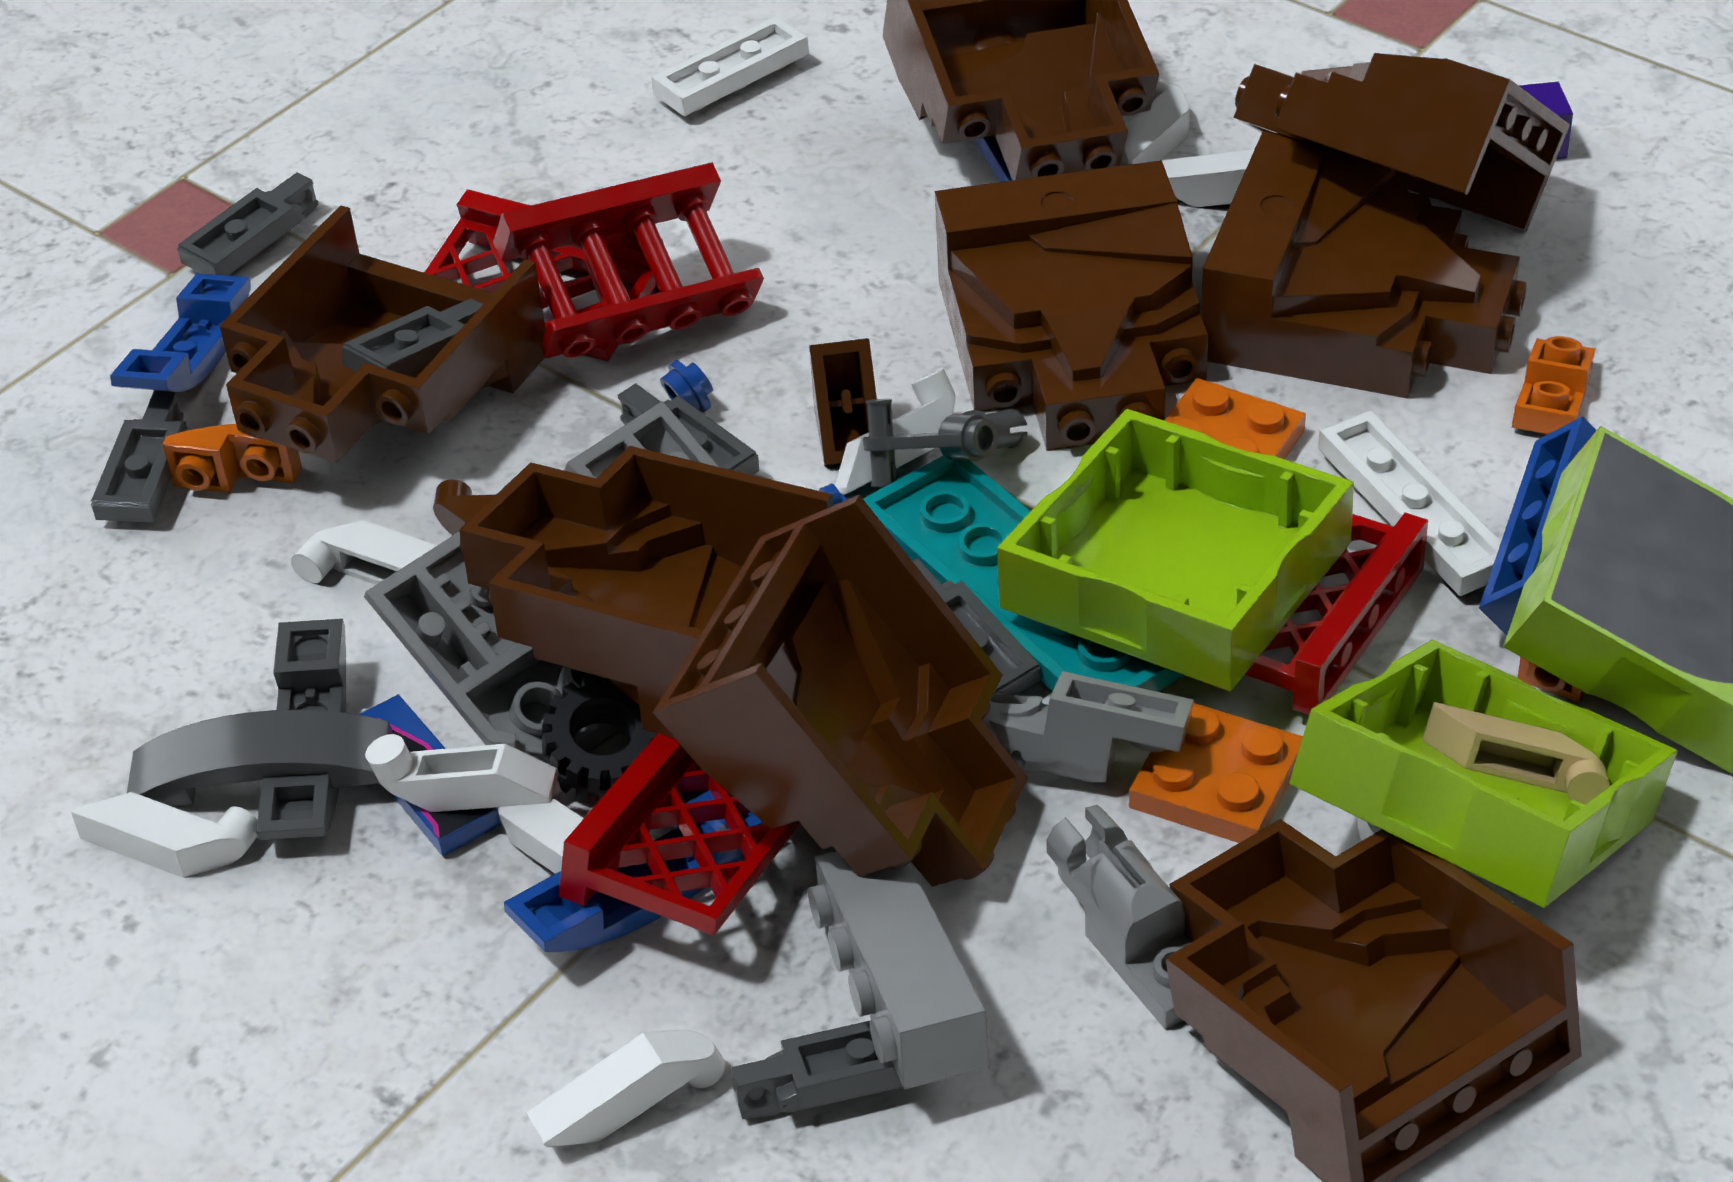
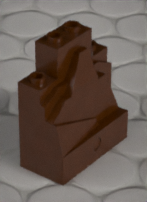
[882,0,1160,180]
[1233,53,1570,231]
[1201,131,1527,399]
[935,160,1208,451]
[219,205,546,463]
[459,446,833,739]
[653,495,1028,887]
[1165,819,1582,1182]

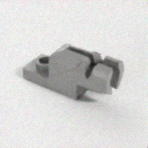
[982,671,1194,783]
[1046,805,1191,1030]

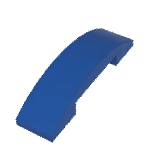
[110,273,251,392]
[504,790,765,952]

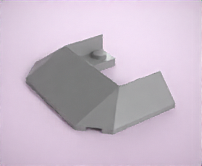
[364,401,719,755]

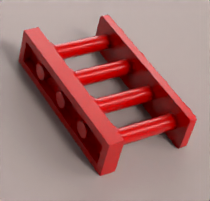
[493,162,764,358]

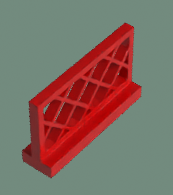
[424,189,664,362]
[1245,512,1428,715]
[559,733,800,936]

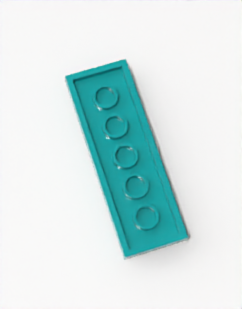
[863,456,1185,692]

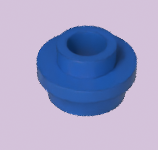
[660,360,713,413]

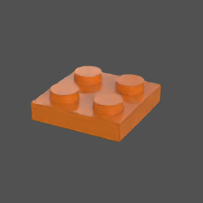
[1164,378,1306,459]
[1129,703,1303,843]

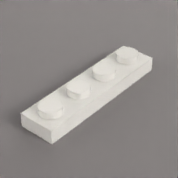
[1318,410,1501,596]

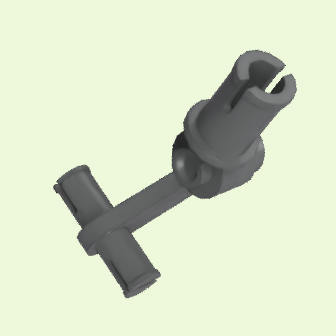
[863,399,1027,487]

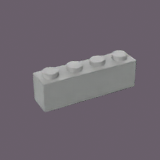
[808,851,990,1090]

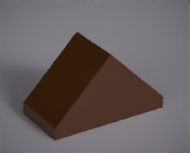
[809,338,877,466]

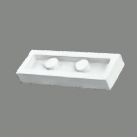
[651,16,809,117]

